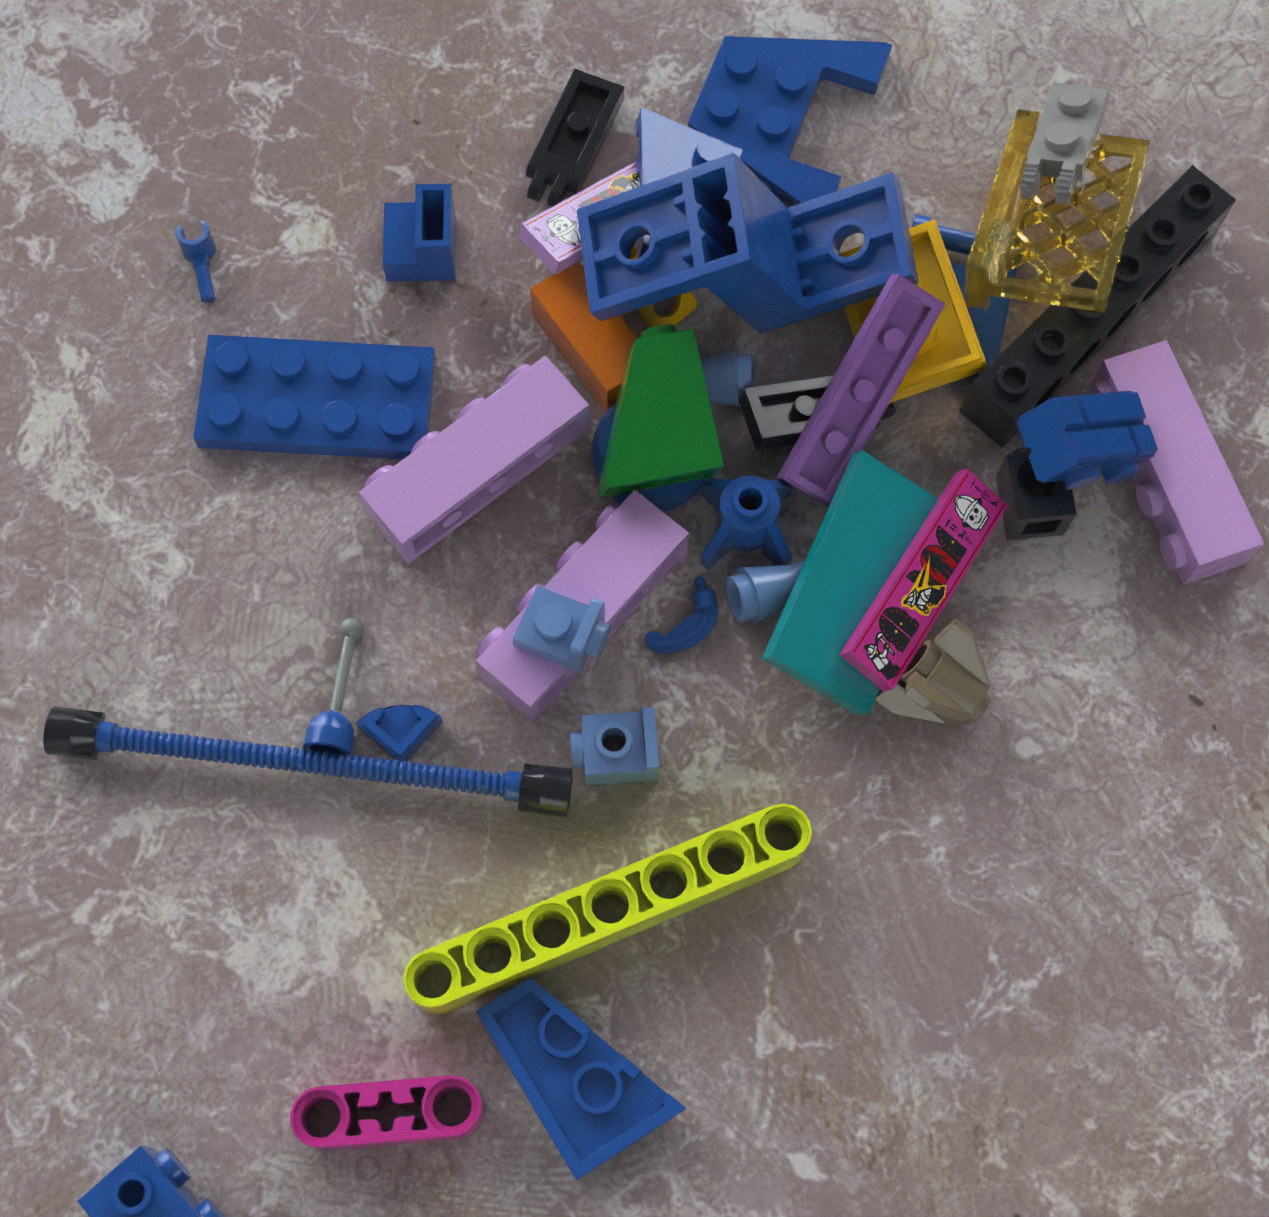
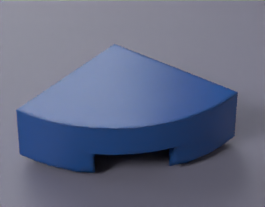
[356,705,443,763]

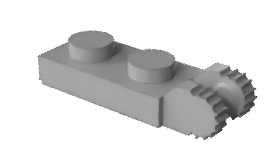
[1020,82,1109,205]

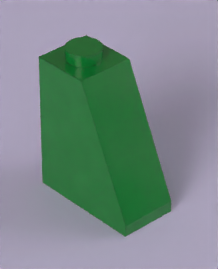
[598,324,724,499]

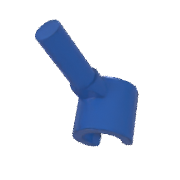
[176,220,216,303]

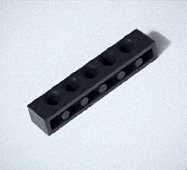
[959,165,1236,448]

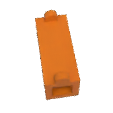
[530,262,636,413]

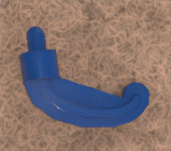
[645,576,718,654]

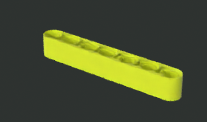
[403,803,812,1015]

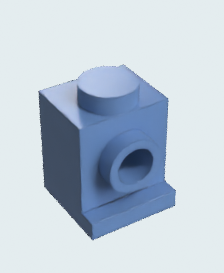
[570,707,659,786]

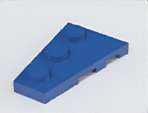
[476,977,686,1181]

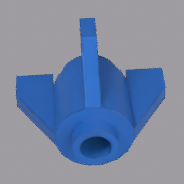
[700,476,792,571]

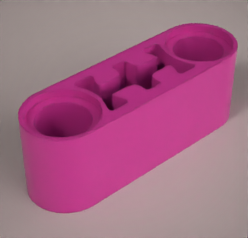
[290,1075,485,1151]

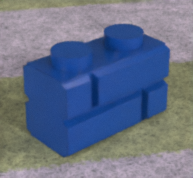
[1017,391,1158,490]

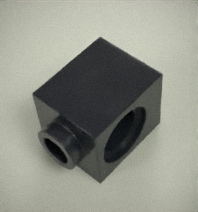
[996,447,1077,540]

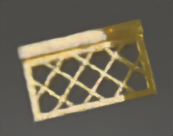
[966,109,1150,312]

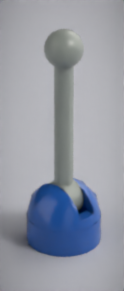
[303,617,364,756]

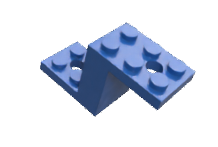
[577,152,919,334]

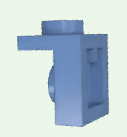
[513,585,611,673]

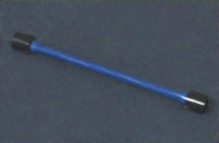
[43,706,573,817]

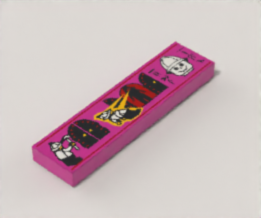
[839,468,1008,691]

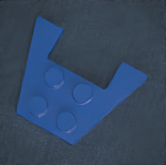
[688,36,892,205]

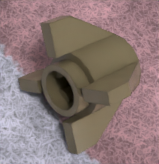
[875,618,991,727]

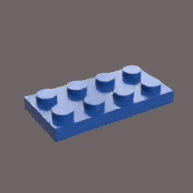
[193,335,436,460]

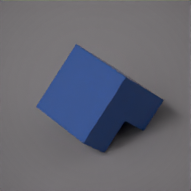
[383,184,456,281]

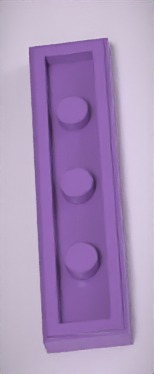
[777,274,945,507]

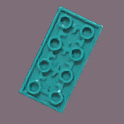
[762,450,939,716]

